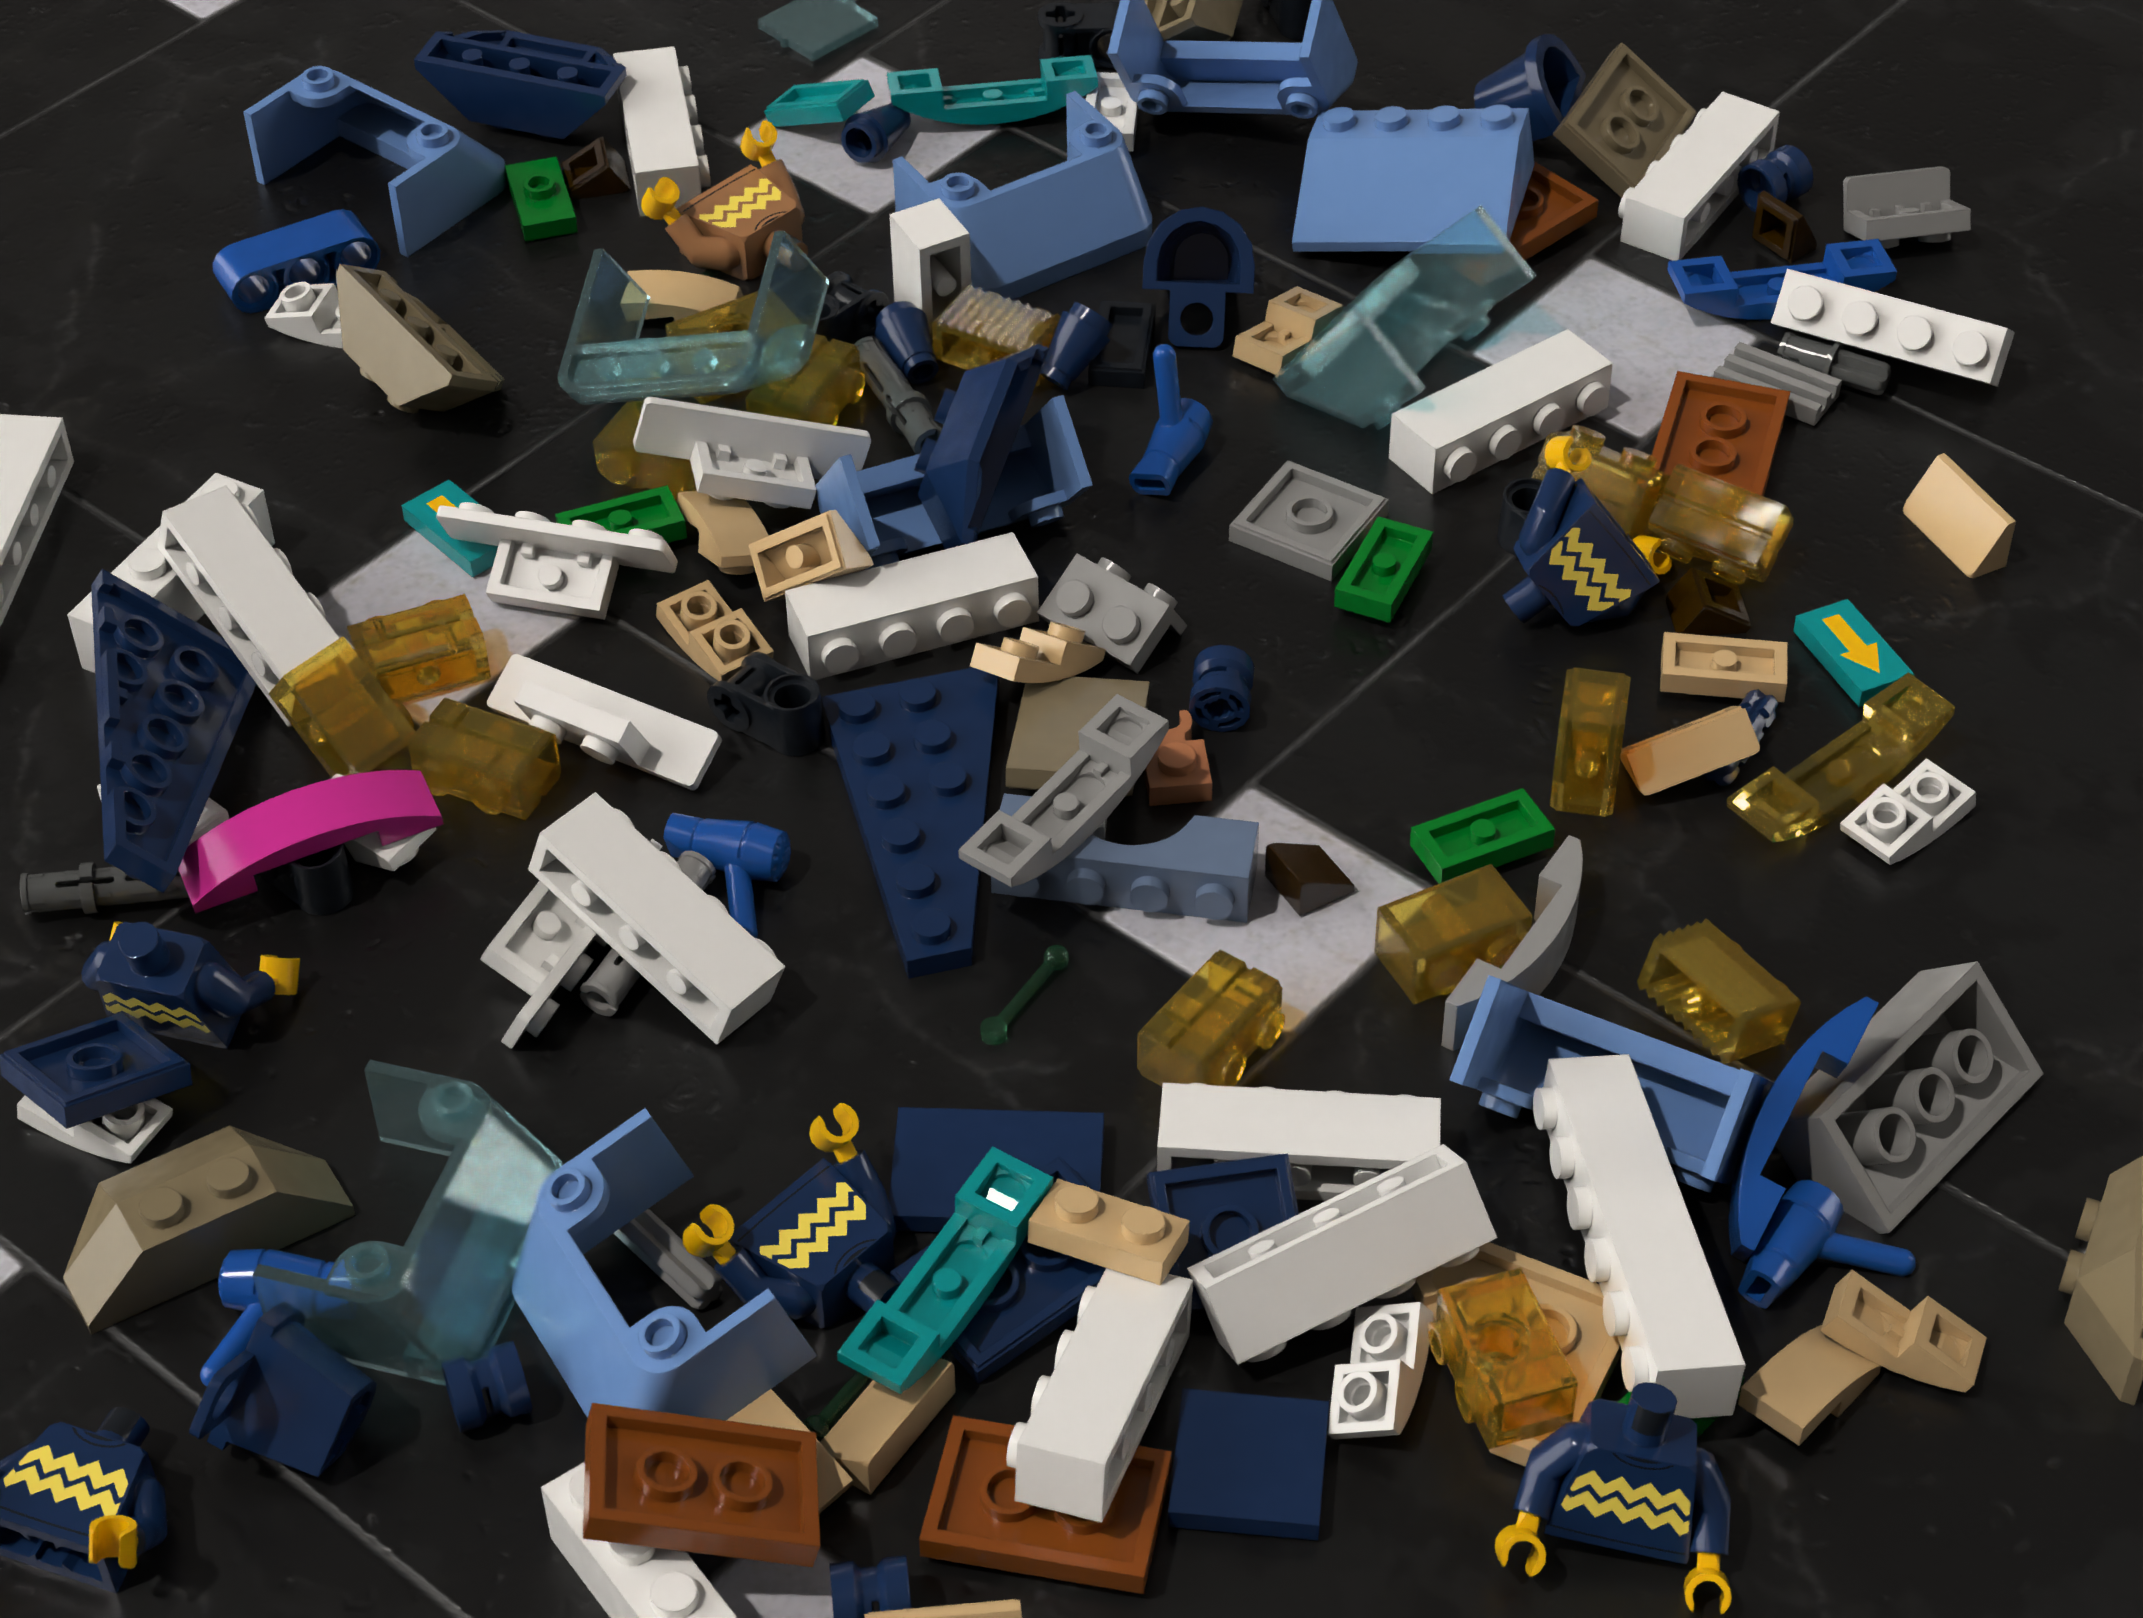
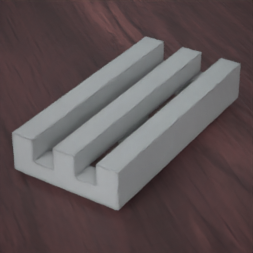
[1714,342,1842,426]

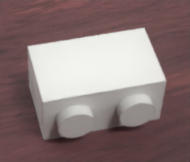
[889,198,973,337]

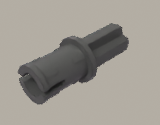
[1777,331,1891,395]

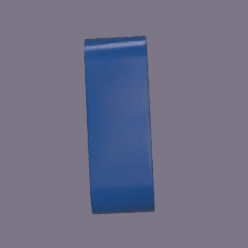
[213,209,381,313]

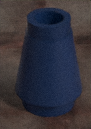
[841,103,911,163]
[875,301,939,384]
[1040,302,1113,390]

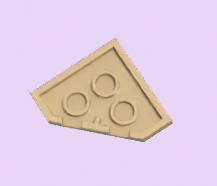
[1412,1242,1622,1467]

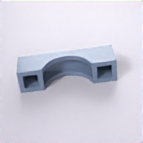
[991,793,1259,923]

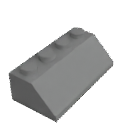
[1775,961,2044,1234]

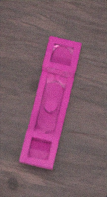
[178,770,444,914]

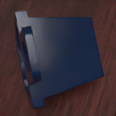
[1474,34,1586,141]
[1142,206,1255,348]
[189,1302,377,1477]

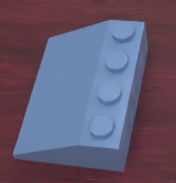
[1292,104,1535,252]

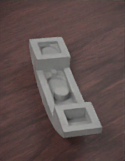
[958,694,1169,887]
[1441,835,1583,1051]

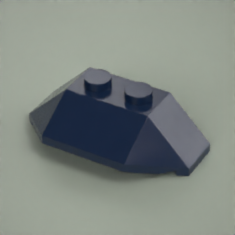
[414,30,627,139]
[914,344,1049,549]

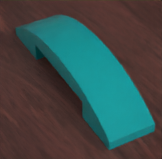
[886,55,1098,125]
[837,1146,1054,1394]

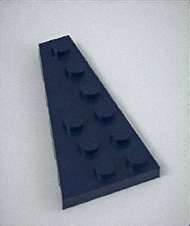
[91,569,256,893]
[821,667,1000,979]

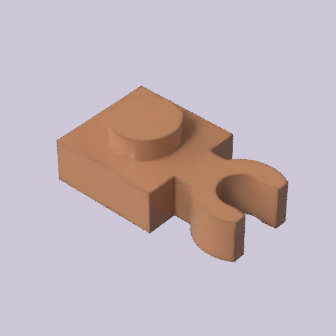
[1143,710,1212,806]

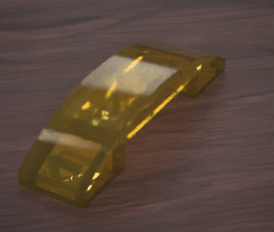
[1727,672,1955,843]

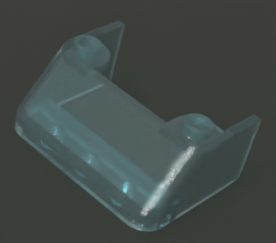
[1273,205,1536,430]
[558,231,829,405]
[252,1060,563,1385]

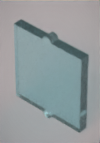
[758,0,878,61]

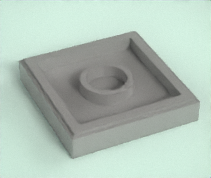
[1229,460,1389,581]

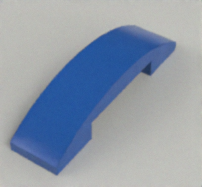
[1667,239,1897,320]
[1729,997,1879,1262]

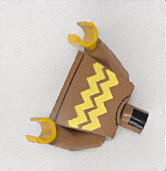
[641,120,808,281]

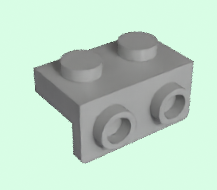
[1843,166,1971,248]
[1037,553,1187,674]

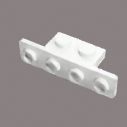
[633,397,871,509]
[436,502,678,620]
[487,654,722,790]
[480,839,663,1049]

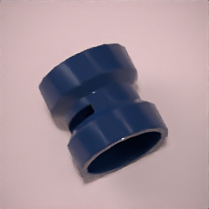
[1737,145,1814,213]
[1189,645,1255,732]
[441,1341,532,1433]
[829,1555,911,1618]

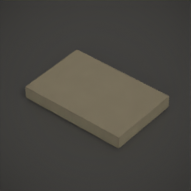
[1553,42,1697,198]
[1006,676,1150,796]

